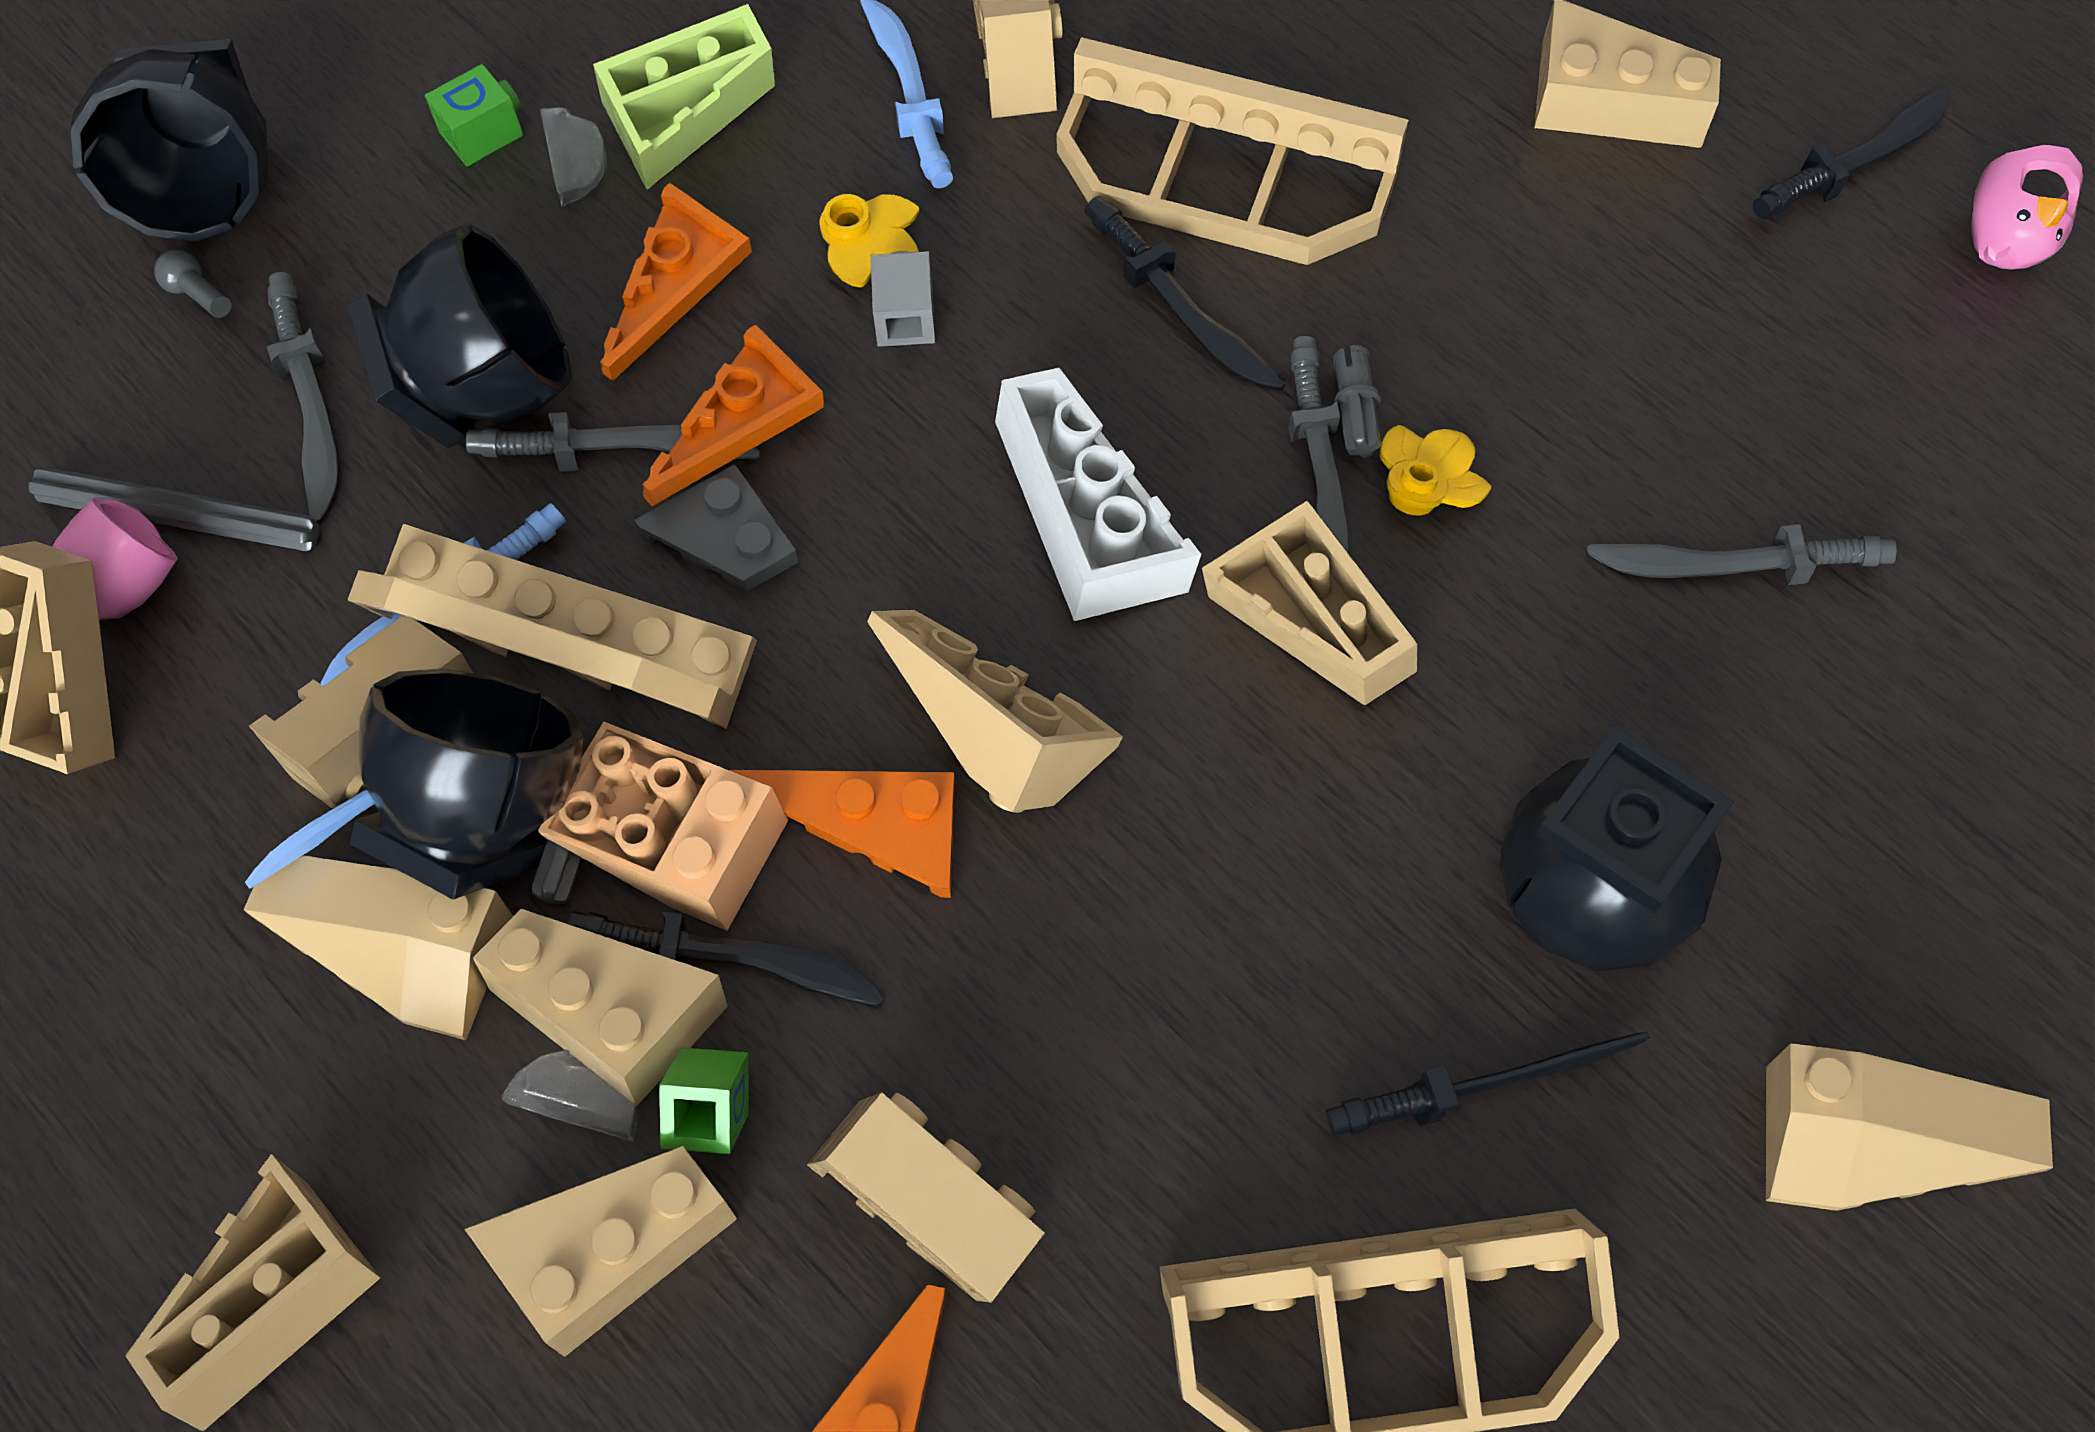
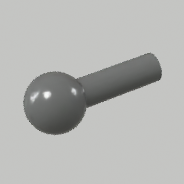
[154,249,232,318]

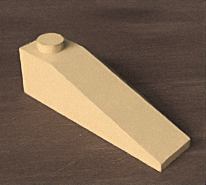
[868,610,1123,813]
[243,851,513,1040]

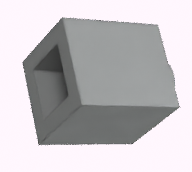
[871,251,935,347]

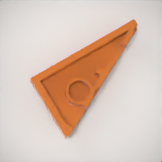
[600,183,752,381]
[642,325,824,506]
[730,770,955,898]
[812,1285,947,1432]

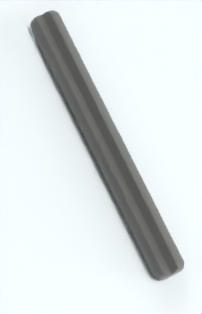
[28,467,321,551]

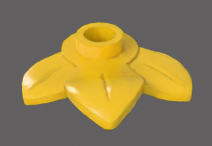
[819,194,919,287]
[1379,425,1492,516]

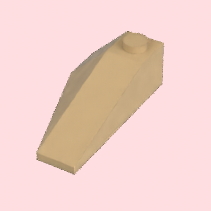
[1766,1043,2053,1211]

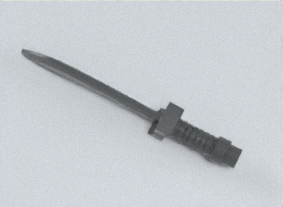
[266,272,339,523]
[1288,336,1348,553]
[466,412,760,472]
[1587,524,1897,585]

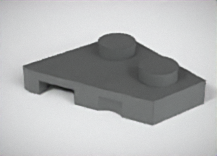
[634,464,799,592]

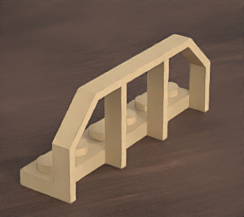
[1057,37,1409,265]
[348,524,757,729]
[1159,1209,1619,1432]

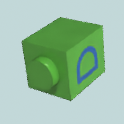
[424,64,523,167]
[659,1048,749,1154]

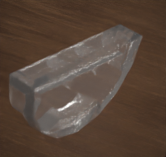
[540,108,607,206]
[501,1050,638,1141]

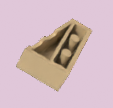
[973,0,1062,118]
[473,909,728,1107]

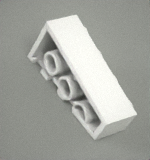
[995,368,1201,621]

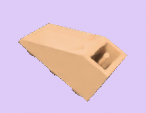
[538,722,788,931]

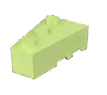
[593,4,775,190]

